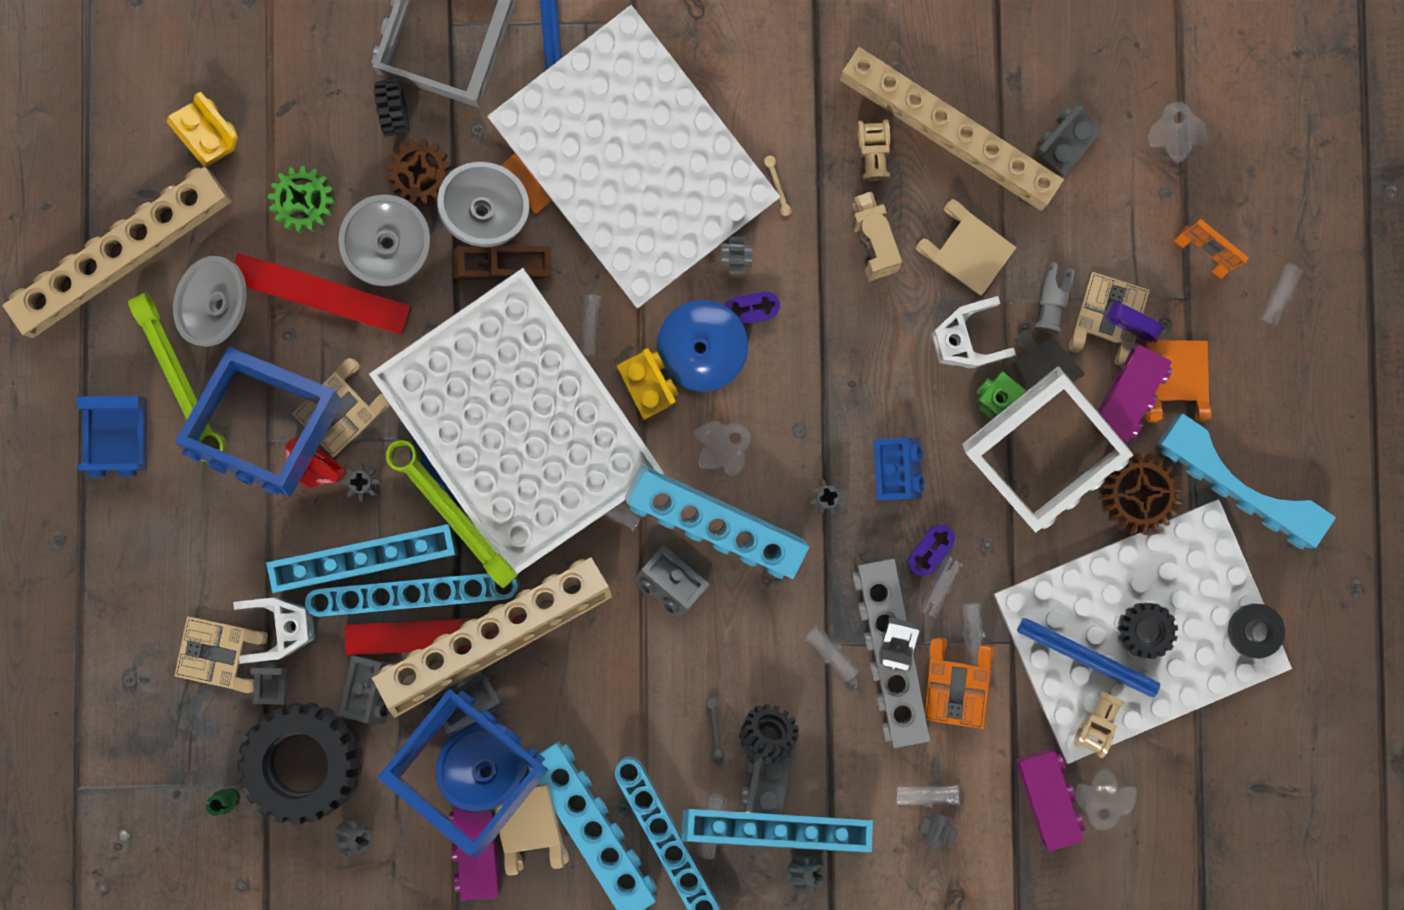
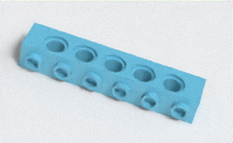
[625,464,810,579]
[266,524,459,593]
[527,741,658,910]
[681,809,873,852]

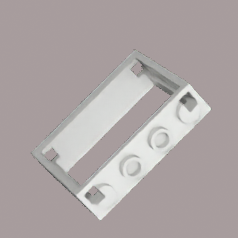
[962,366,1133,532]

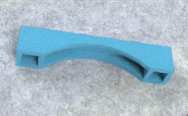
[1155,413,1336,550]

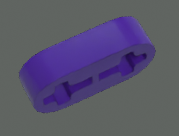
[725,292,780,325]
[1105,302,1164,343]
[907,525,955,576]

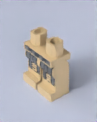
[851,191,902,282]

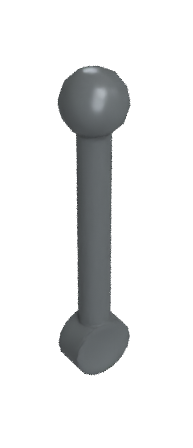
[706,697,725,761]

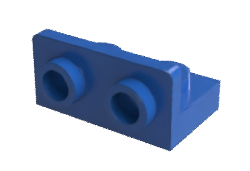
[874,437,925,501]

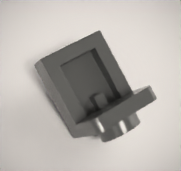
[880,617,920,671]
[251,661,288,705]

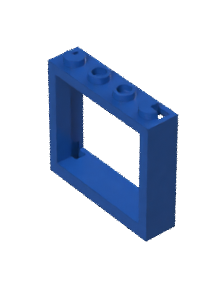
[175,347,343,497]
[377,689,549,859]

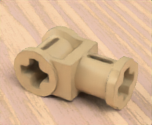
[857,119,890,181]
[1073,691,1126,758]

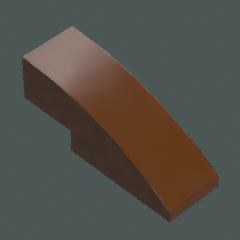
[453,245,551,280]

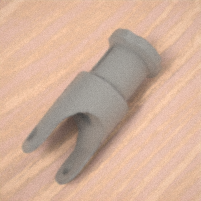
[1034,262,1074,335]

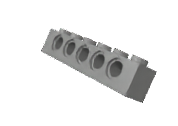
[852,559,930,748]

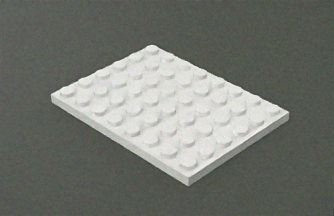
[487,5,780,309]
[369,268,664,574]
[993,499,1292,764]

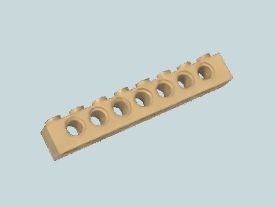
[840,47,1064,211]
[2,167,232,338]
[372,557,612,718]

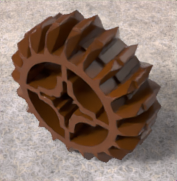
[1099,452,1183,535]

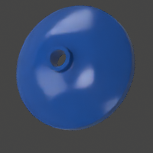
[657,300,748,391]
[436,723,527,813]

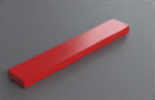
[234,252,412,336]
[344,615,530,655]

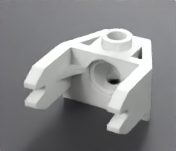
[931,296,1016,368]
[233,597,315,664]

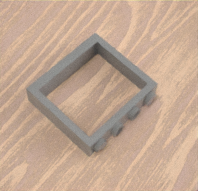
[371,0,517,108]

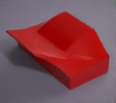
[285,436,347,489]

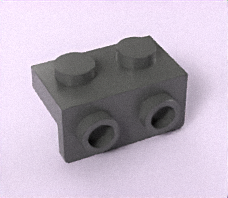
[427,670,503,737]

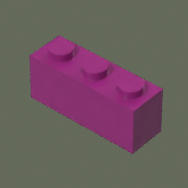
[1091,342,1173,443]
[1015,748,1086,852]
[449,807,501,901]

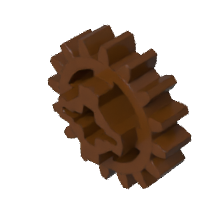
[386,139,453,206]

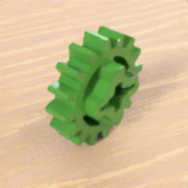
[267,166,336,233]

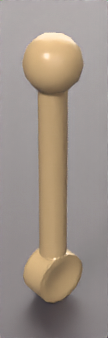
[764,156,792,216]

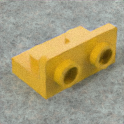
[167,92,238,167]
[616,348,679,420]

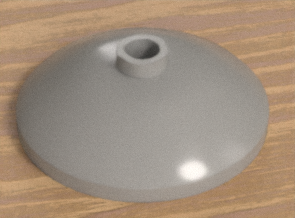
[437,162,529,247]
[338,195,431,286]
[173,256,247,347]

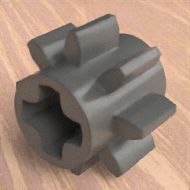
[721,236,752,274]
[341,463,382,502]
[809,479,847,516]
[918,811,958,849]
[333,817,373,857]
[786,855,825,894]

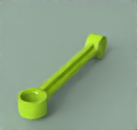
[128,292,227,462]
[386,440,518,588]

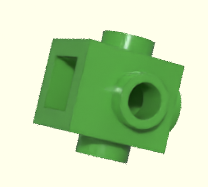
[975,371,1026,421]

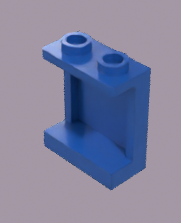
[77,396,147,477]

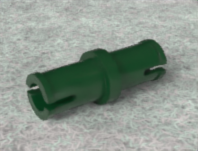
[206,788,240,816]

